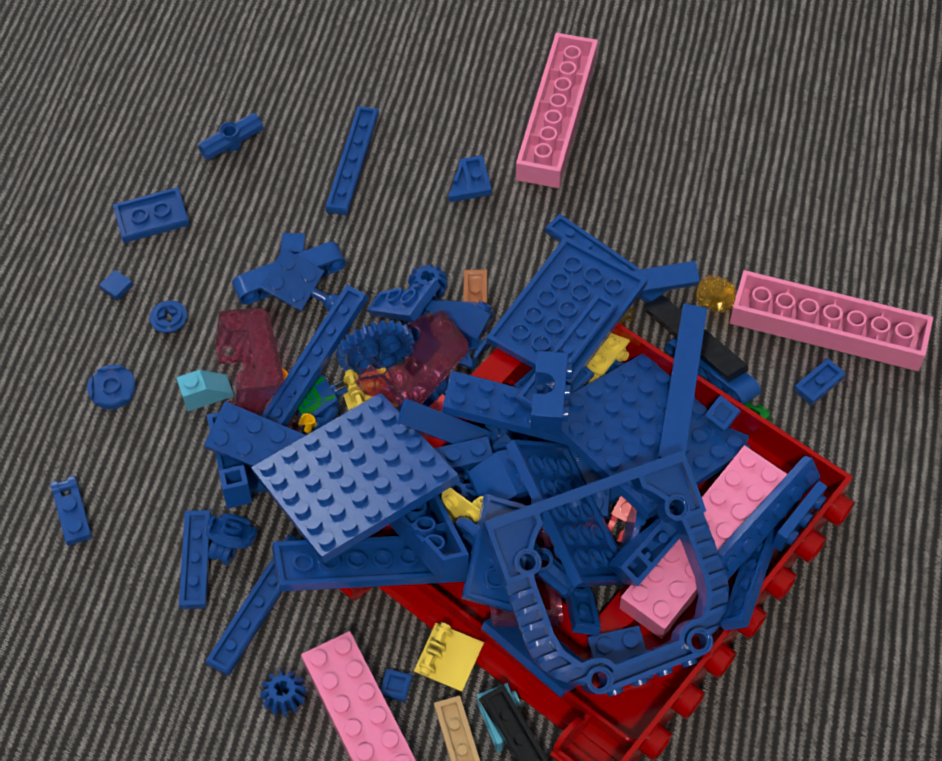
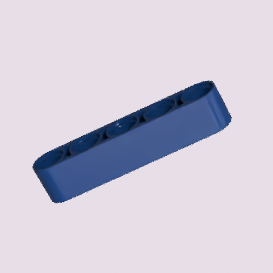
[232,242,346,305]
[665,338,761,405]

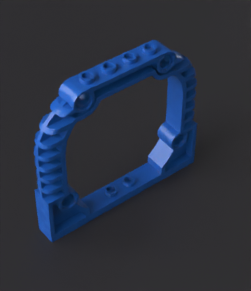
[479,450,729,697]

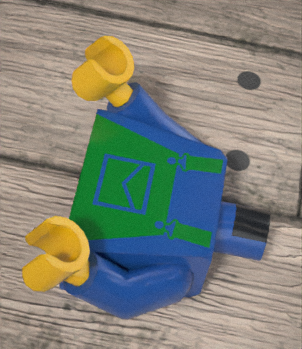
[272,368,348,433]

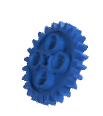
[336,320,415,375]

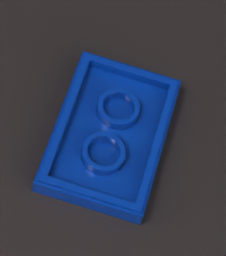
[113,187,190,243]

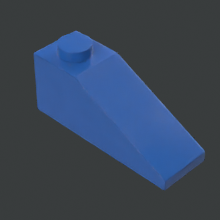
[425,299,496,339]
[607,509,680,586]

